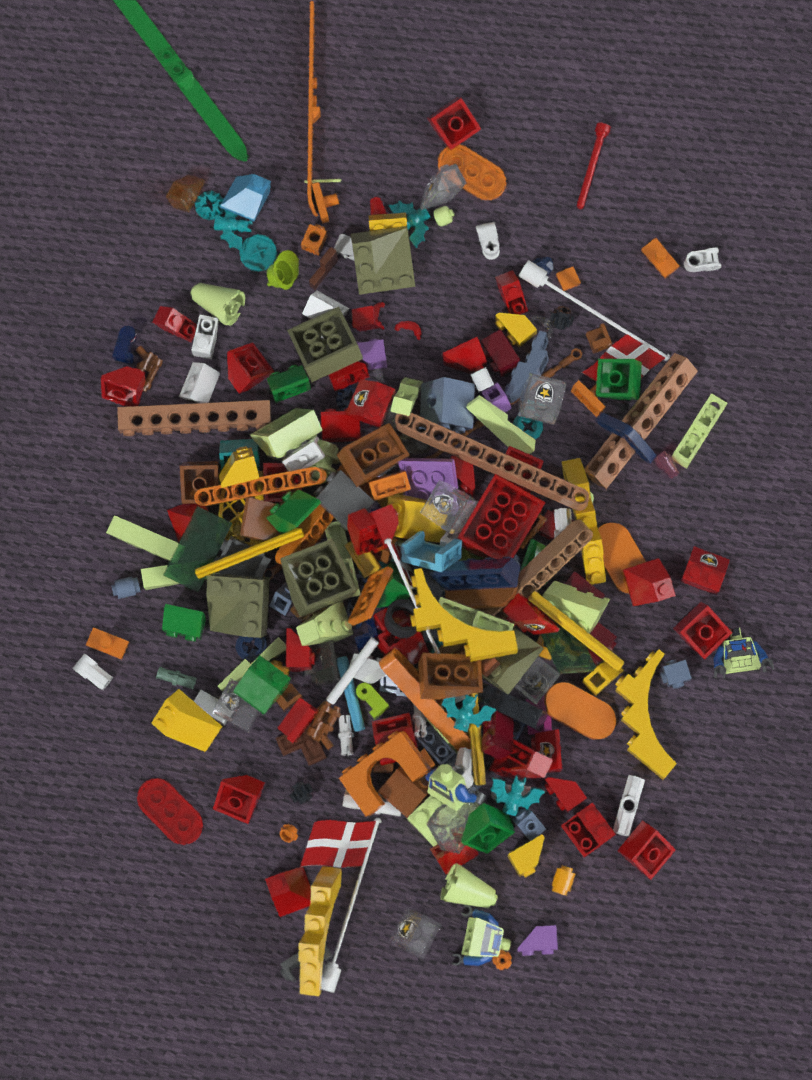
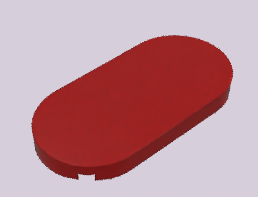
[137,778,203,845]

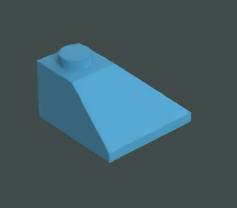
[220,174,271,222]

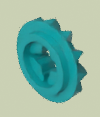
[195,190,224,220]
[513,412,543,439]

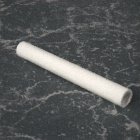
[326,637,379,705]

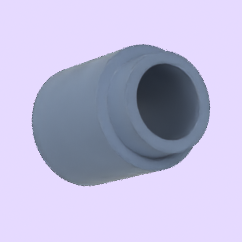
[111,576,140,599]

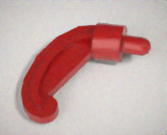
[374,302,385,330]
[395,321,422,340]

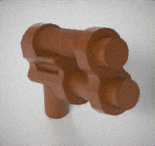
[136,346,163,393]
[307,701,341,750]

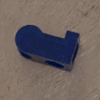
[112,326,137,364]

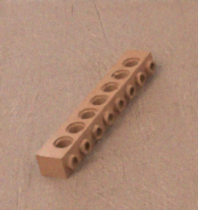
[584,353,698,489]
[118,400,271,436]

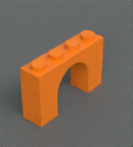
[339,731,432,817]

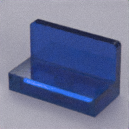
[355,617,378,653]

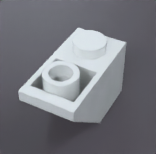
[191,315,218,359]
[349,653,386,684]

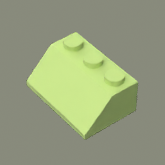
[250,408,322,458]
[407,795,476,847]

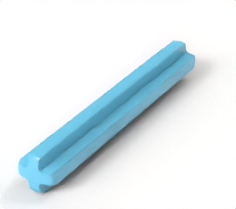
[336,656,365,732]

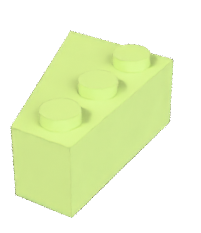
[543,581,610,634]
[296,601,353,646]

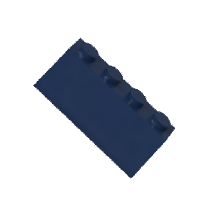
[430,556,520,591]

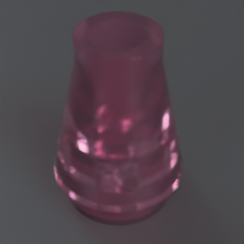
[654,450,680,479]

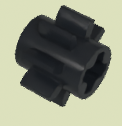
[549,306,574,330]
[289,781,314,805]

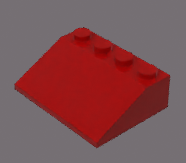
[457,474,545,559]

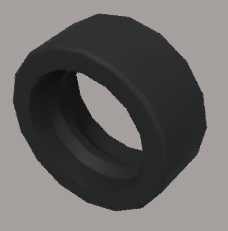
[384,599,417,638]

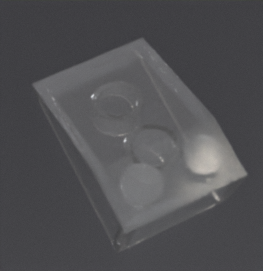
[426,784,485,854]

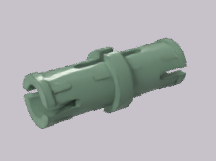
[156,667,197,690]

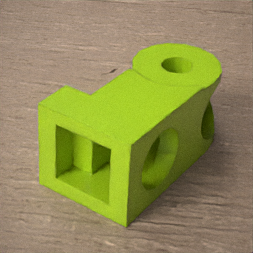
[356,683,389,720]

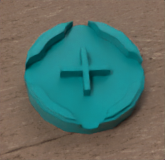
[240,234,277,272]

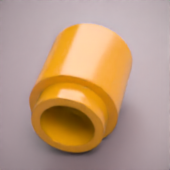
[551,865,576,896]

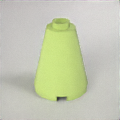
[191,283,245,326]
[440,864,498,908]

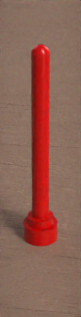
[577,123,611,209]

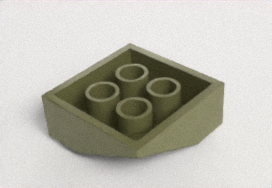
[351,226,415,295]
[287,307,364,382]
[280,539,357,617]
[207,573,270,638]
[482,627,544,694]

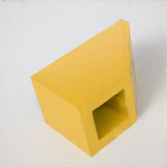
[495,313,537,347]
[582,661,624,696]

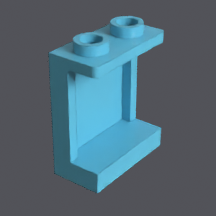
[400,531,462,572]

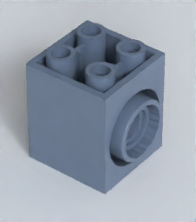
[419,377,475,434]

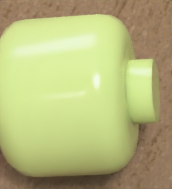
[434,206,454,227]

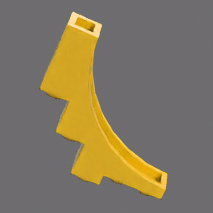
[561,458,606,585]
[410,568,518,662]
[615,650,677,780]
[299,866,341,996]

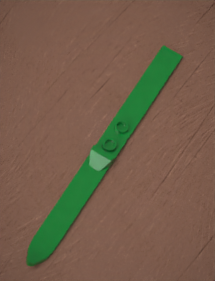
[113,0,248,161]

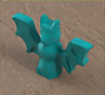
[389,201,431,248]
[214,209,253,251]
[441,694,496,732]
[490,775,545,816]

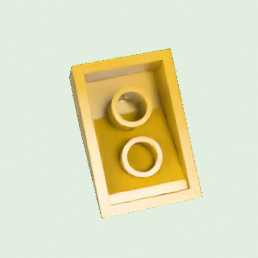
[387,493,450,543]
[151,689,223,752]

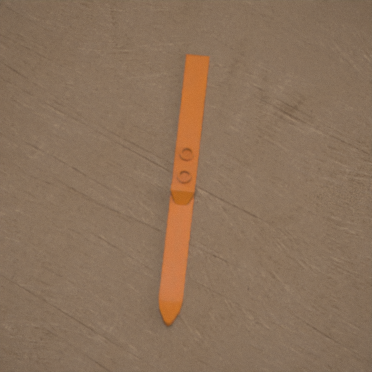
[307,1,321,217]

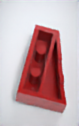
[489,739,553,778]

